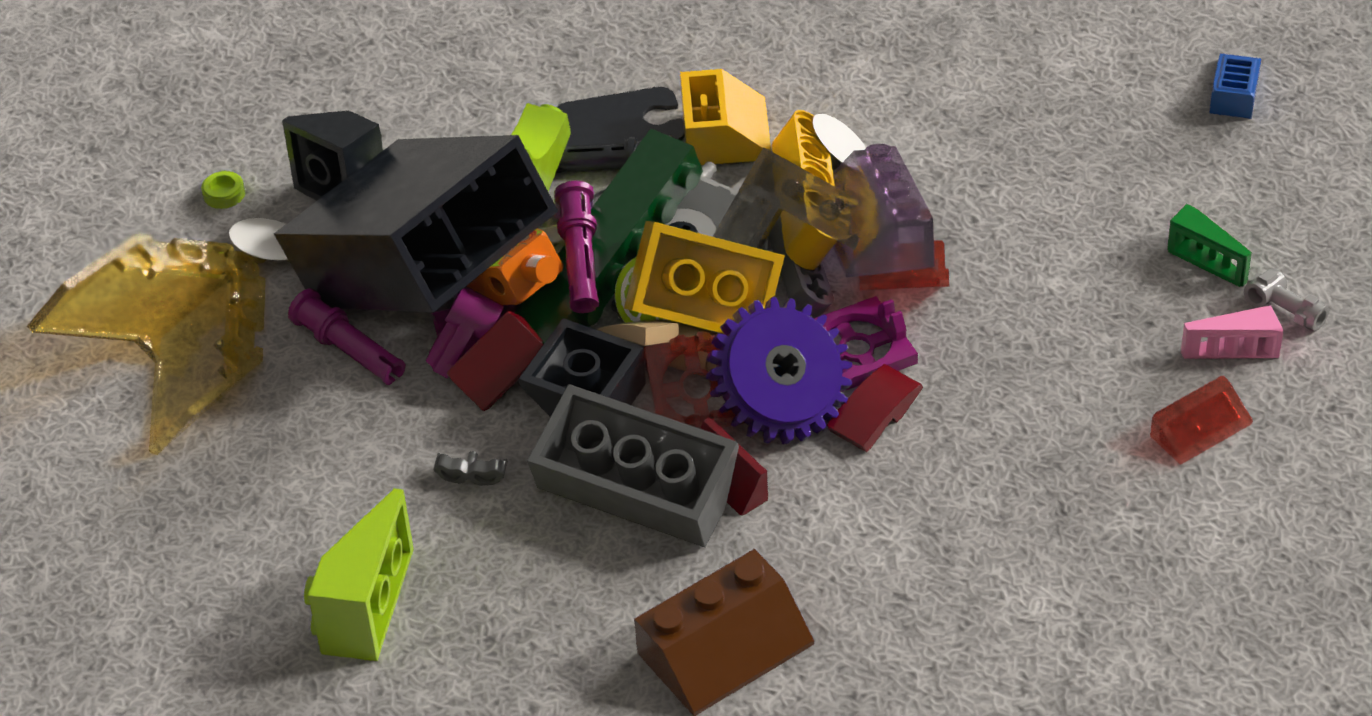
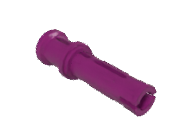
[554,180,599,313]
[288,288,406,385]

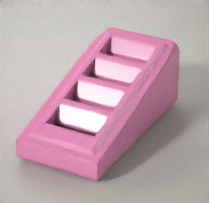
[1181,305,1283,359]

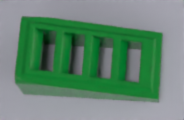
[1167,204,1252,287]

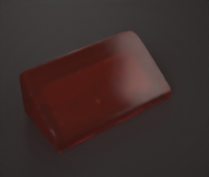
[1150,375,1253,465]

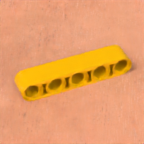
[772,110,842,270]

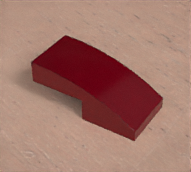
[826,364,923,452]

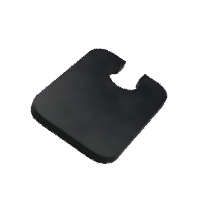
[557,87,685,146]

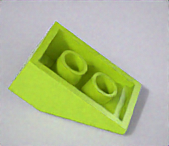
[304,488,414,661]

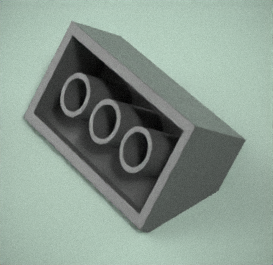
[527,384,739,548]

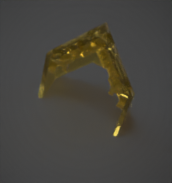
[27,233,266,455]

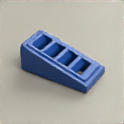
[1209,53,1261,119]

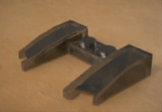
[713,147,861,250]

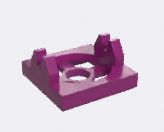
[814,296,918,392]

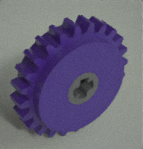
[706,297,852,444]

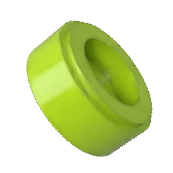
[201,171,245,209]

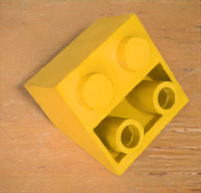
[680,69,772,165]

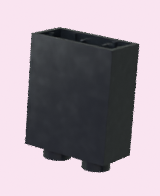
[274,135,558,313]

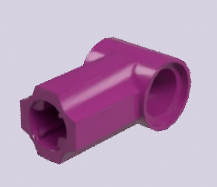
[426,286,504,378]

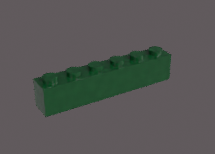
[514,129,703,343]

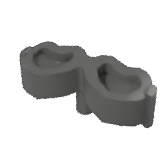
[433,451,508,486]

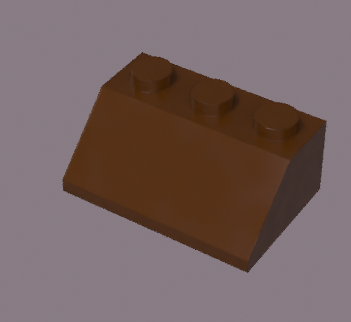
[634,549,814,716]

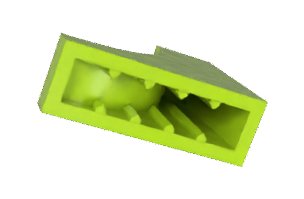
[511,103,571,192]

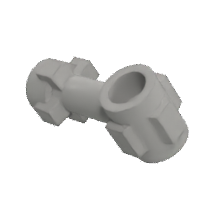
[1244,268,1329,331]

